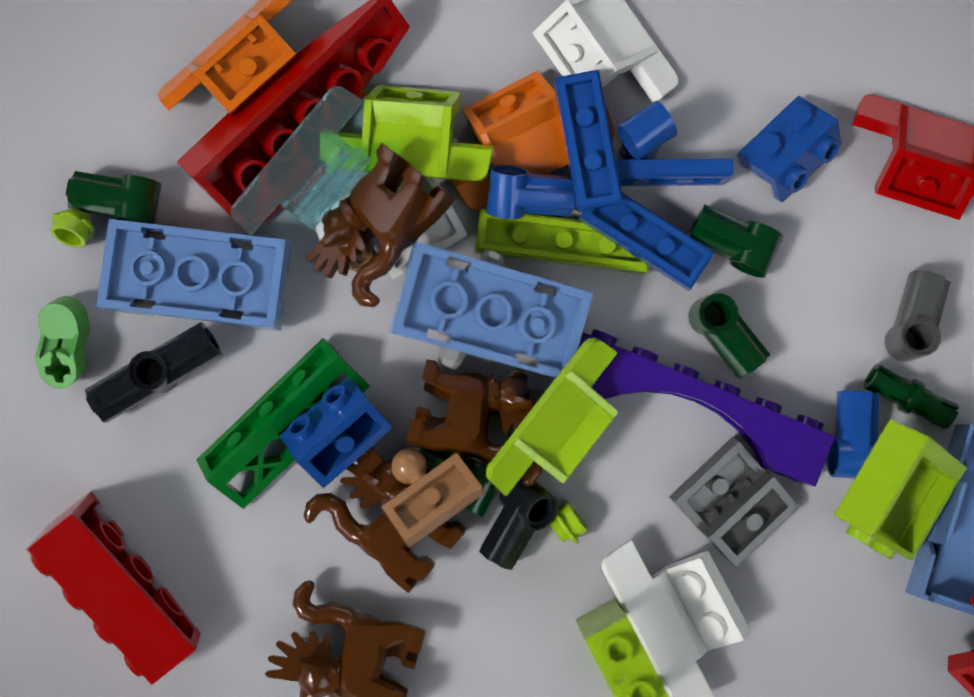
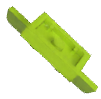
[321,85,494,182]
[486,338,619,497]

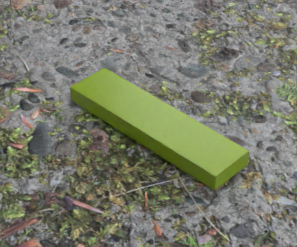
[475,208,649,274]

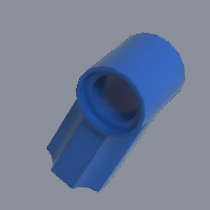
[617,100,677,160]
[486,165,576,219]
[827,391,880,479]

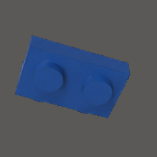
[737,95,842,202]

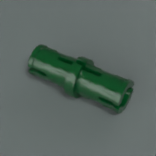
[863,364,959,429]

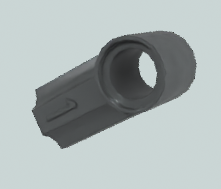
[885,271,951,362]

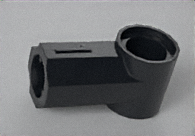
[479,476,558,570]

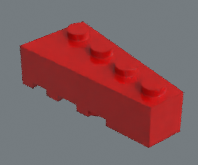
[26,491,201,685]

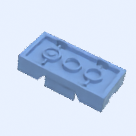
[96,219,292,331]
[389,242,593,378]
[905,424,974,615]

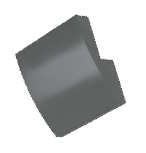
[669,437,800,568]

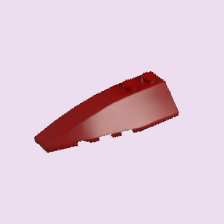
[176,0,410,235]

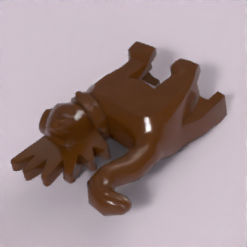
[306,143,455,307]
[406,359,546,486]
[303,447,466,593]
[265,580,426,697]

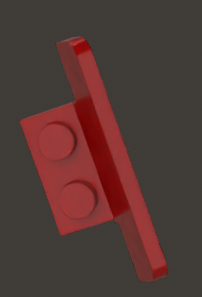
[852,95,974,220]

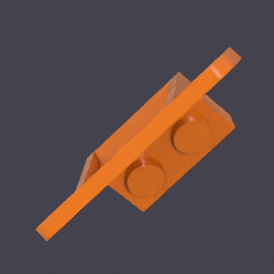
[158,0,297,116]
[451,70,615,210]

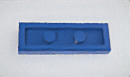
[554,70,623,212]
[616,158,734,186]
[578,192,715,291]

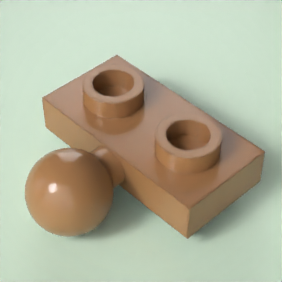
[381,448,485,547]

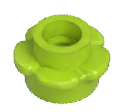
[50,208,95,248]
[550,502,588,544]

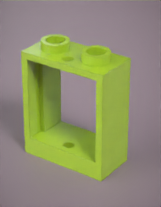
[834,419,967,561]
[575,599,669,697]

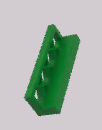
[196,338,370,509]

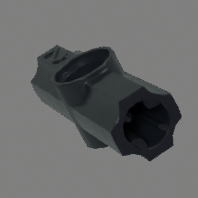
[84,322,223,423]

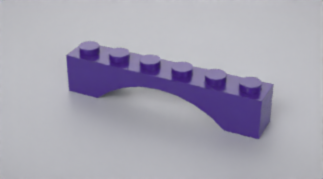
[578,329,835,487]

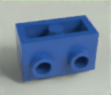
[280,377,393,489]

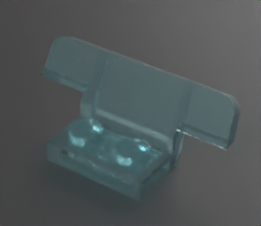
[231,86,372,237]

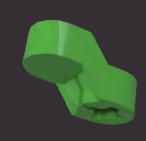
[35,296,90,389]

